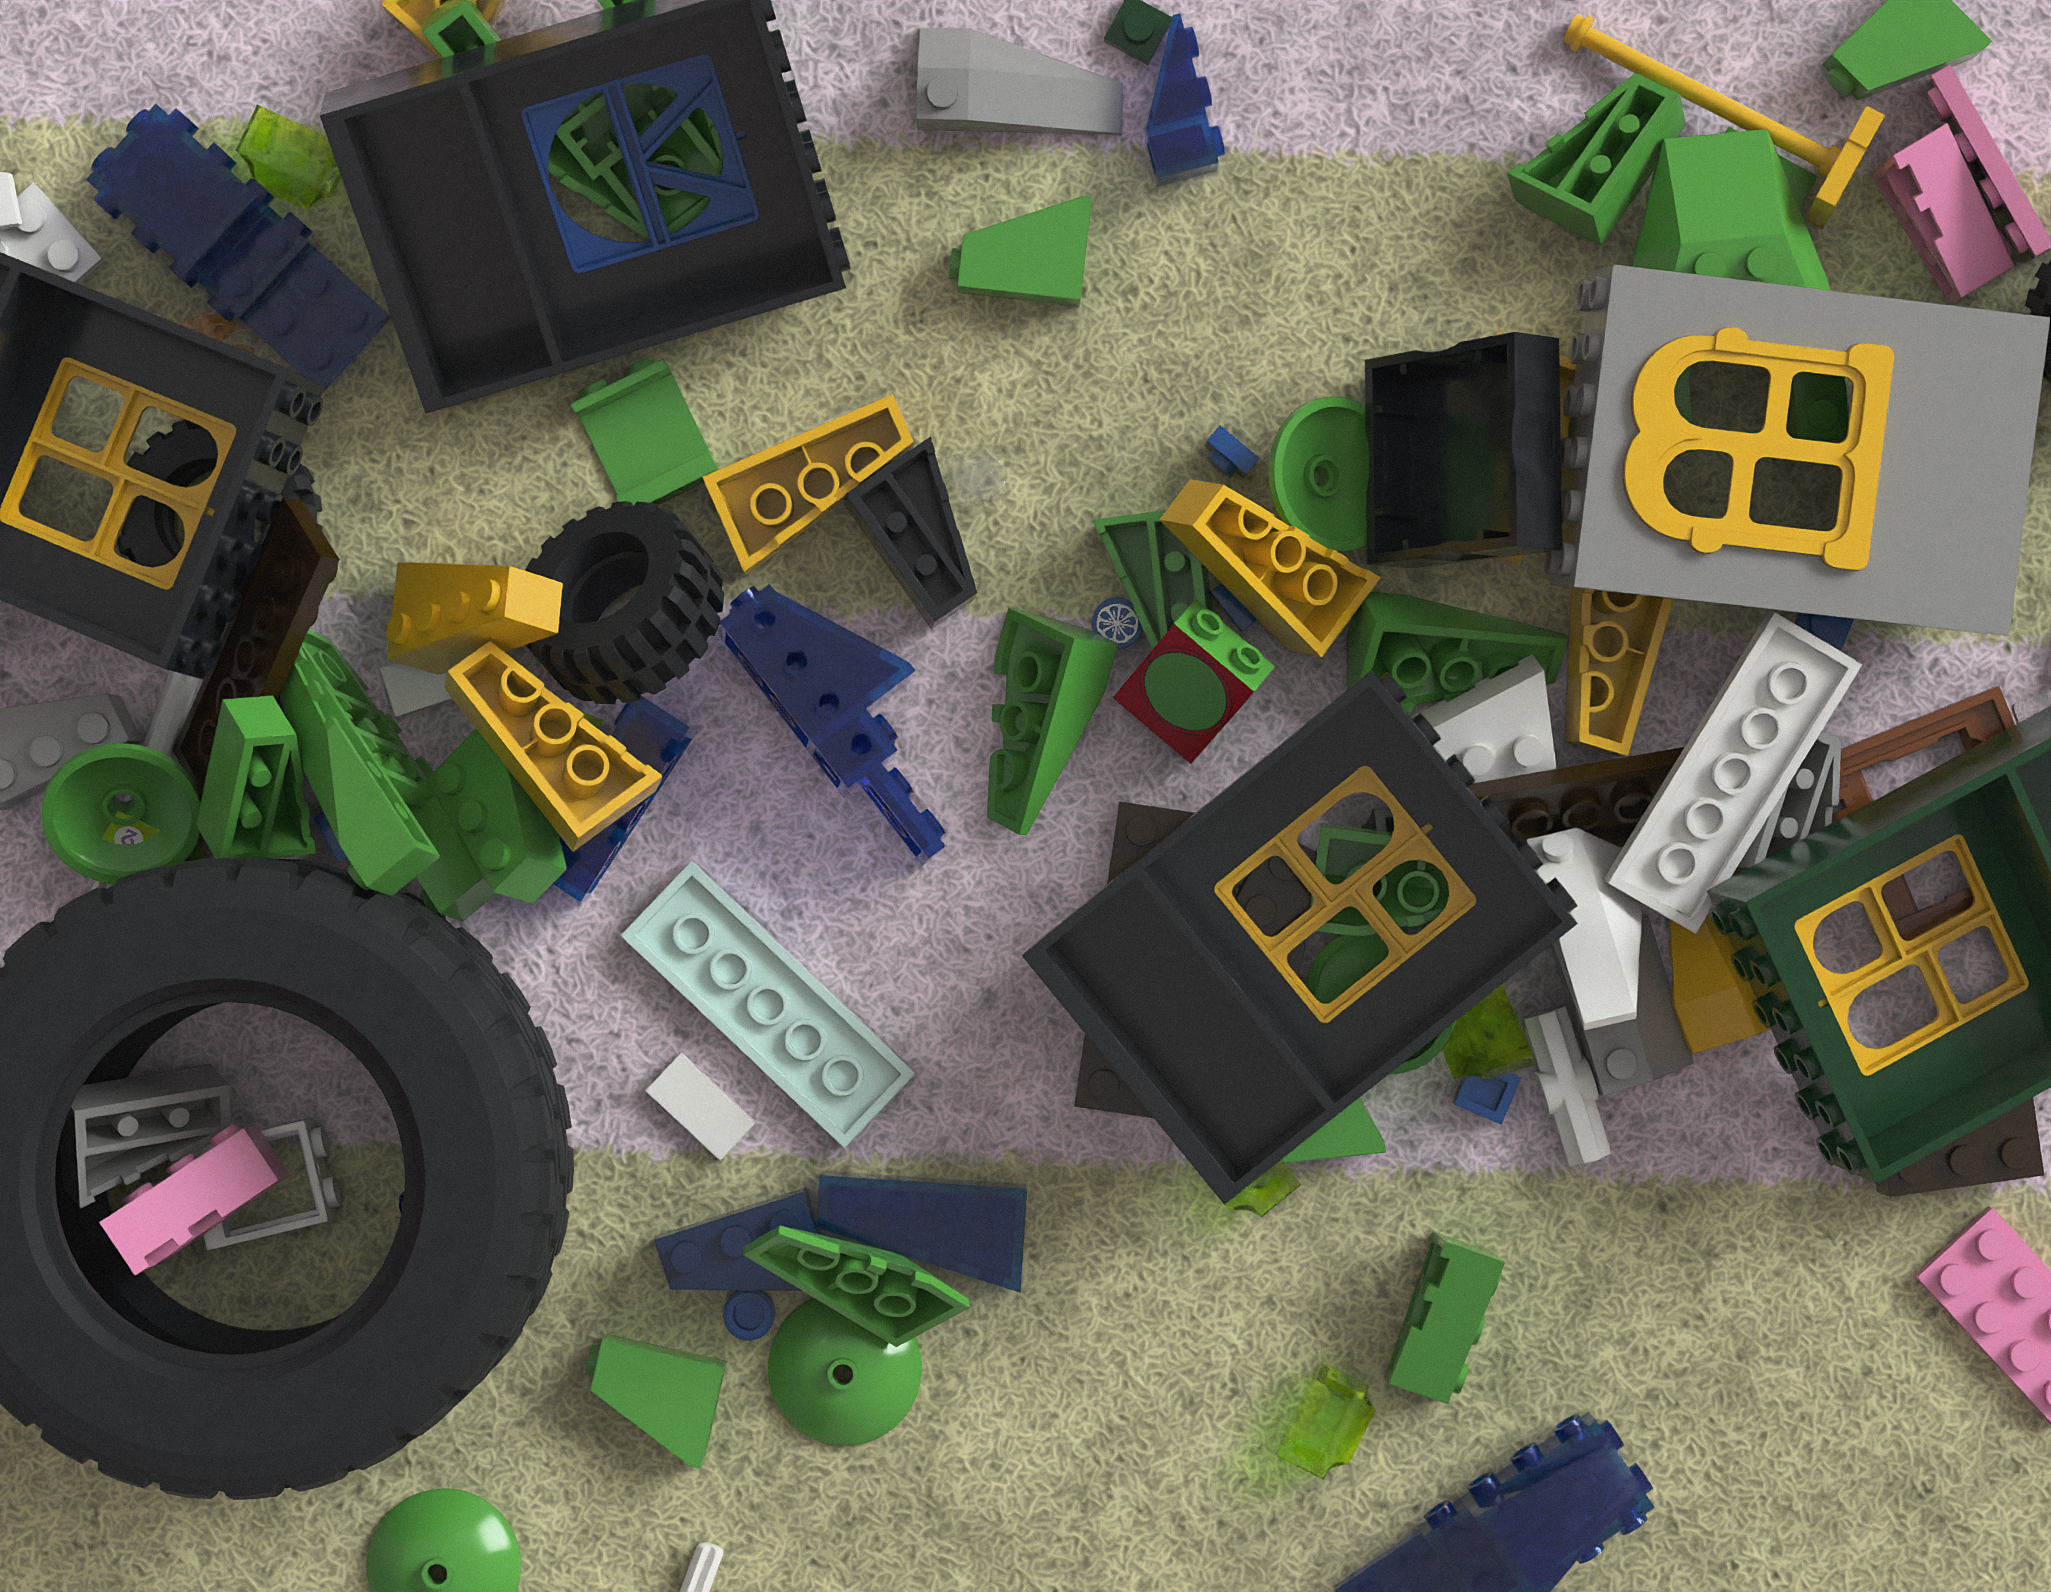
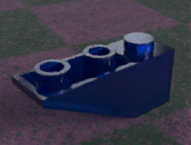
[1145,13,1225,186]

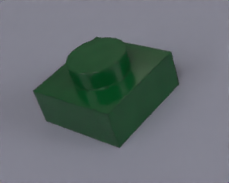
[1104,0,1173,66]

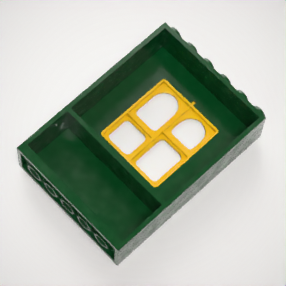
[1707,706,2051,1184]

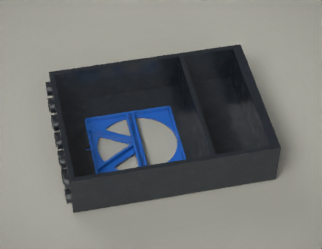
[320,0,851,414]

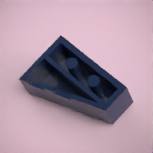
[654,1187,821,1291]

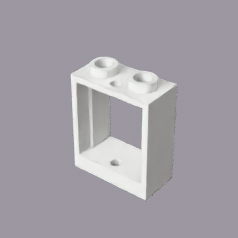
[186,1117,342,1251]

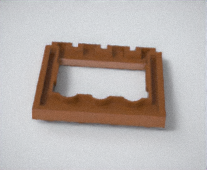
[1832,686,2015,944]

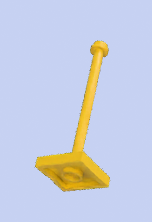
[1562,14,1885,229]

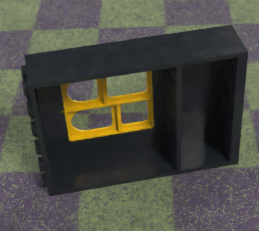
[0,252,324,680]
[1022,670,1578,1205]

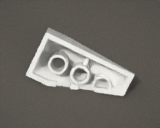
[1527,828,1643,1030]

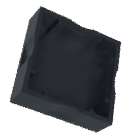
[1365,332,1562,568]

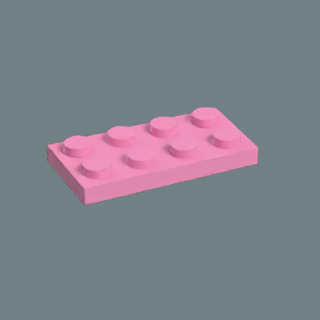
[1927,65,2051,259]
[1914,1206,2051,1424]

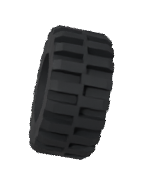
[117,419,323,593]
[525,501,724,705]

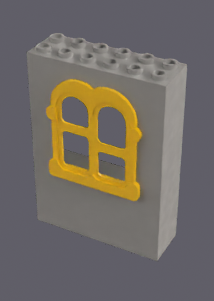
[1544,264,2050,636]

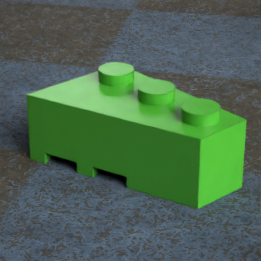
[1507,73,1686,245]
[1384,1232,1505,1404]

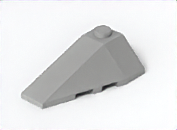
[916,28,1123,135]

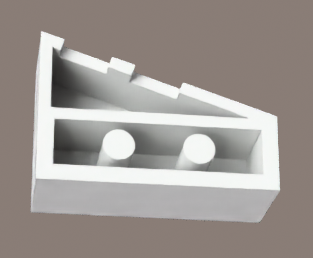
[1412,654,1557,784]

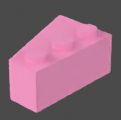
[1871,123,2014,304]
[99,1123,290,1275]

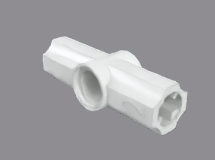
[1522,1005,1612,1167]

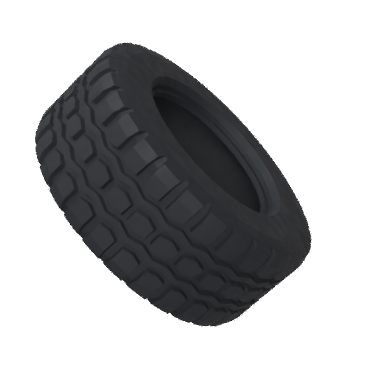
[0,858,574,1500]

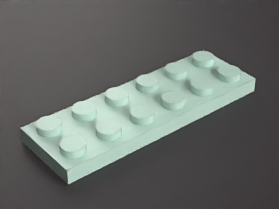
[620,861,916,1148]

